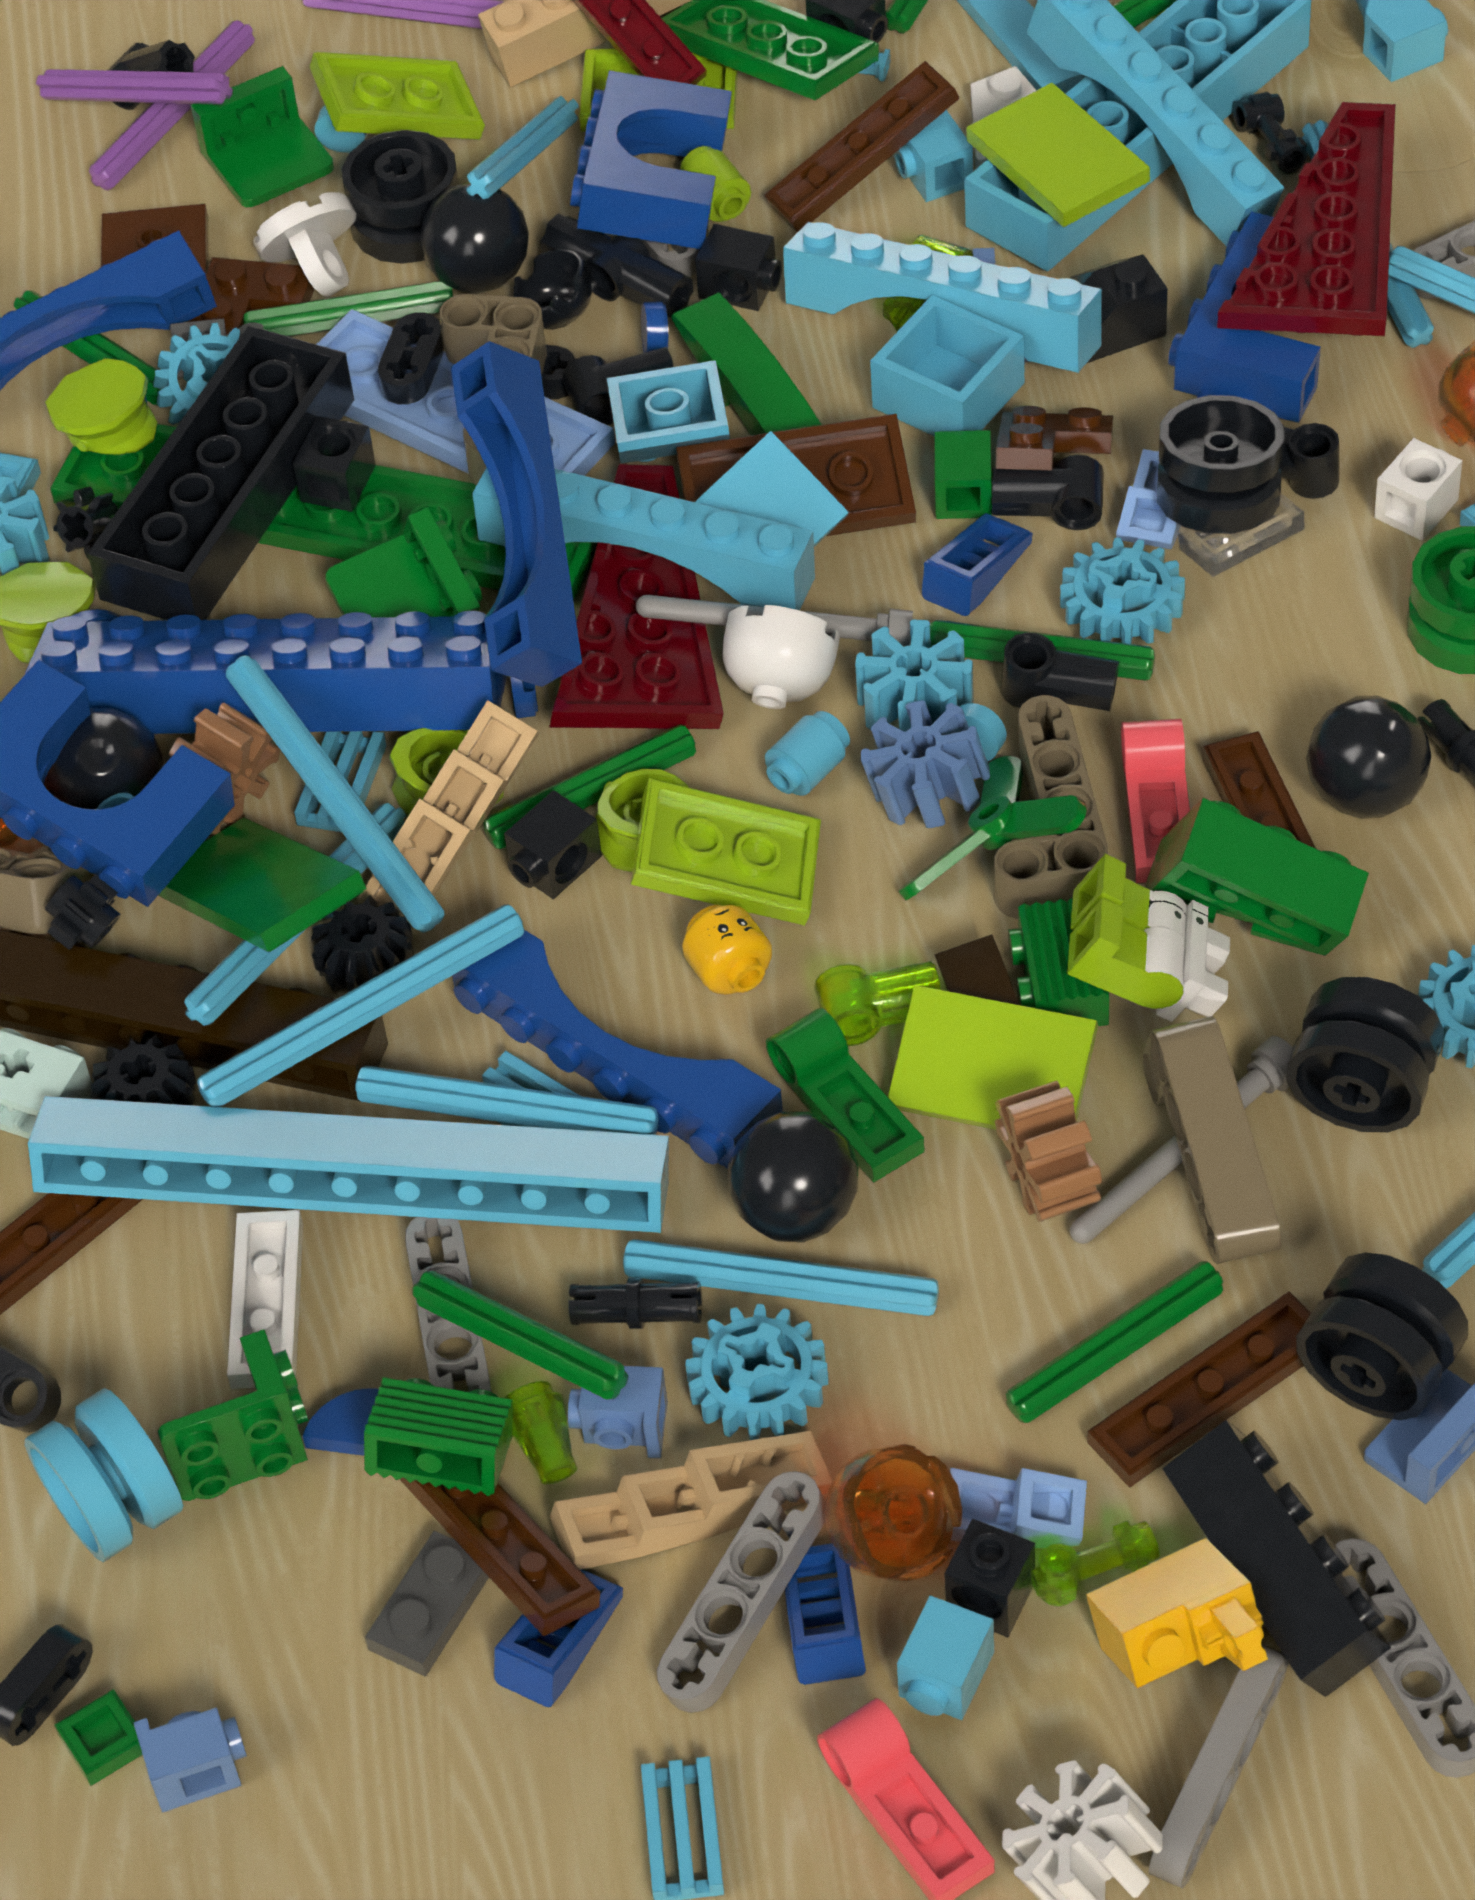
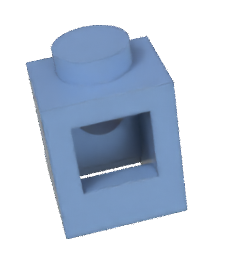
[568,1366,668,1458]
[133,1707,247,1813]

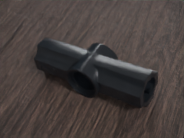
[540,213,694,318]

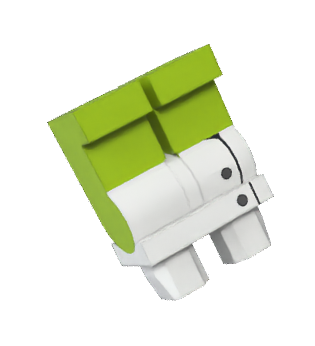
[1067,853,1230,1022]

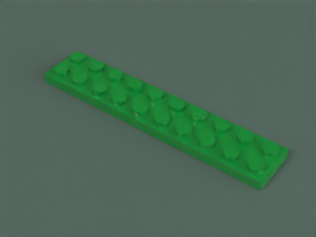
[50,424,598,602]

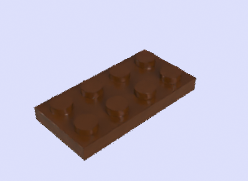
[676,414,916,536]

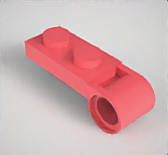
[1121,718,1190,883]
[817,1698,995,1900]

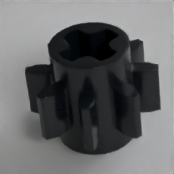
[53,486,118,559]
[45,874,121,950]

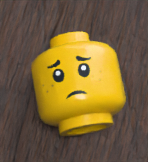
[682,904,772,995]

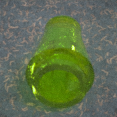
[505,1381,578,1485]

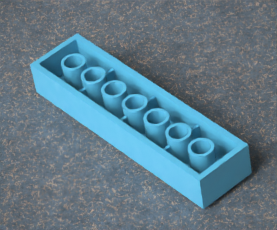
[964,0,1311,272]

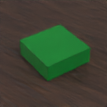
[54,1689,143,1786]

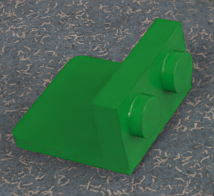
[191,66,334,208]
[325,507,483,618]
[157,1329,309,1501]

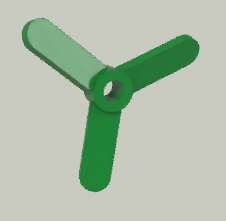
[898,756,1087,901]

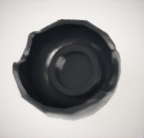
[513,249,592,330]

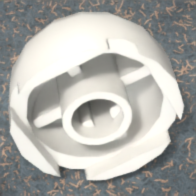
[722,605,840,709]

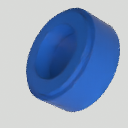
[641,301,668,353]

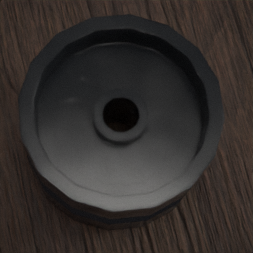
[342,130,459,264]
[1157,395,1284,534]
[1286,977,1444,1133]
[1296,1252,1468,1420]

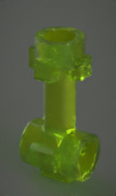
[1032,1521,1160,1606]

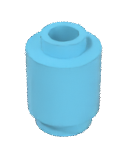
[765,711,850,796]

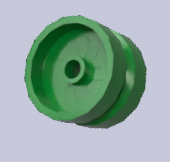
[1407,526,1475,674]

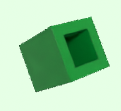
[935,430,992,519]

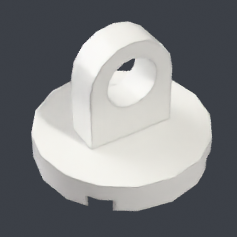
[253,192,356,297]

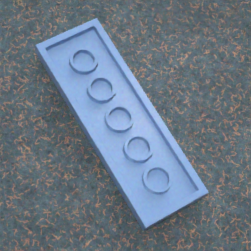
[316,309,615,476]

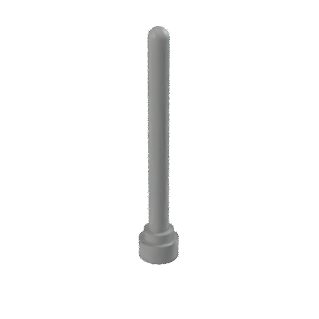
[636,595,913,647]
[1070,1036,1293,1244]

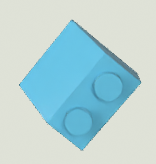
[607,360,730,464]

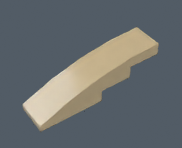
[357,700,540,928]
[550,1431,834,1570]

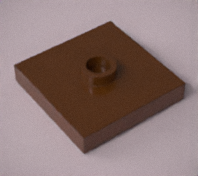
[101,203,209,275]

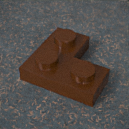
[188,257,315,334]
[996,406,1114,471]

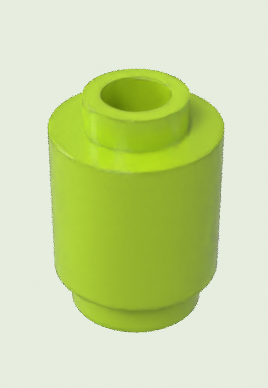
[680,146,751,222]

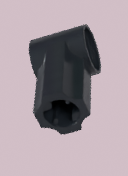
[107,40,195,110]
[562,347,674,425]
[1281,423,1340,499]
[992,455,1104,531]
[1001,632,1120,711]

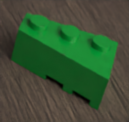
[1145,798,1369,956]

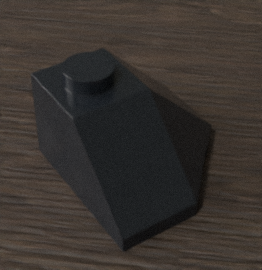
[1070,254,1168,363]

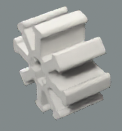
[1002,1760,1163,1900]

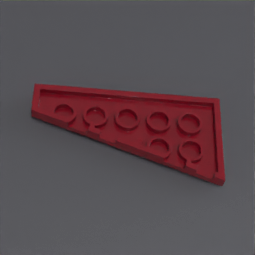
[1217,102,1396,336]
[549,464,724,729]

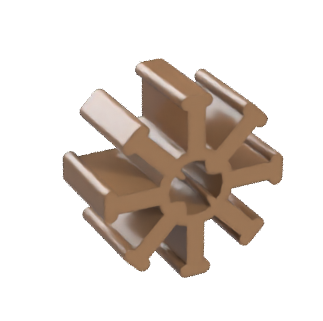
[169,703,280,835]
[995,1080,1102,1222]

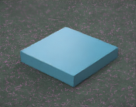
[695,431,849,547]

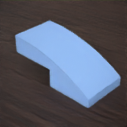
[1116,449,1181,549]
[939,1468,1087,1548]

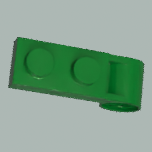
[765,1008,925,1183]

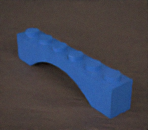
[0,230,217,391]
[451,341,582,687]
[452,930,783,1169]

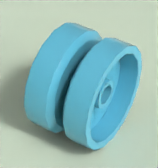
[24,1388,184,1563]

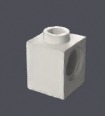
[1374,438,1463,541]

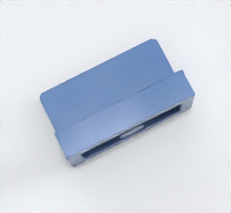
[1364,1369,1475,1504]

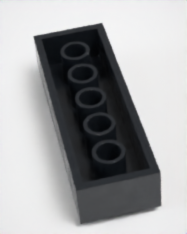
[87,326,354,620]

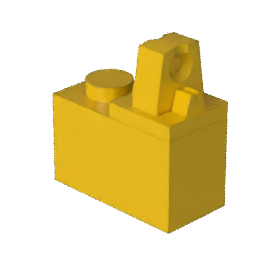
[1086,1538,1268,1688]

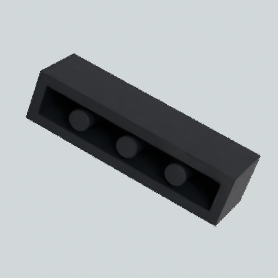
[1162,1420,1391,1697]

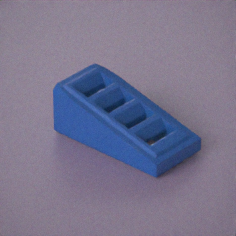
[922,513,1033,616]
[785,1541,866,1685]
[494,1569,623,1707]

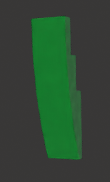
[671,293,822,436]

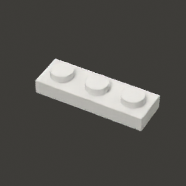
[227,1210,303,1389]

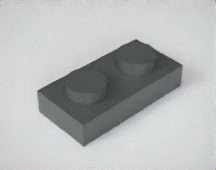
[365,1531,489,1677]

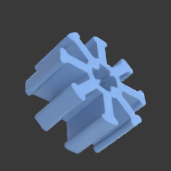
[861,700,990,828]

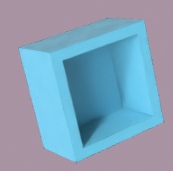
[870,295,1025,437]

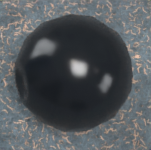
[420,182,529,294]
[1306,695,1432,819]
[44,708,163,809]
[728,1111,859,1243]

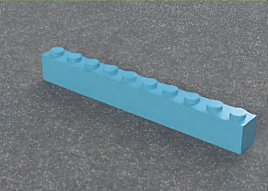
[28,1096,669,1233]

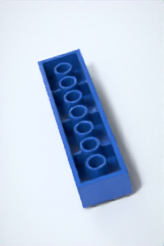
[25,611,507,734]

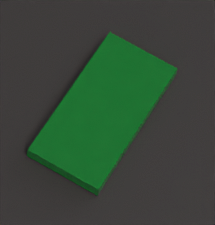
[662,0,879,101]
[158,817,366,952]

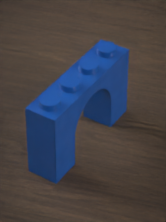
[570,70,732,249]
[1168,212,1321,423]
[0,659,235,907]

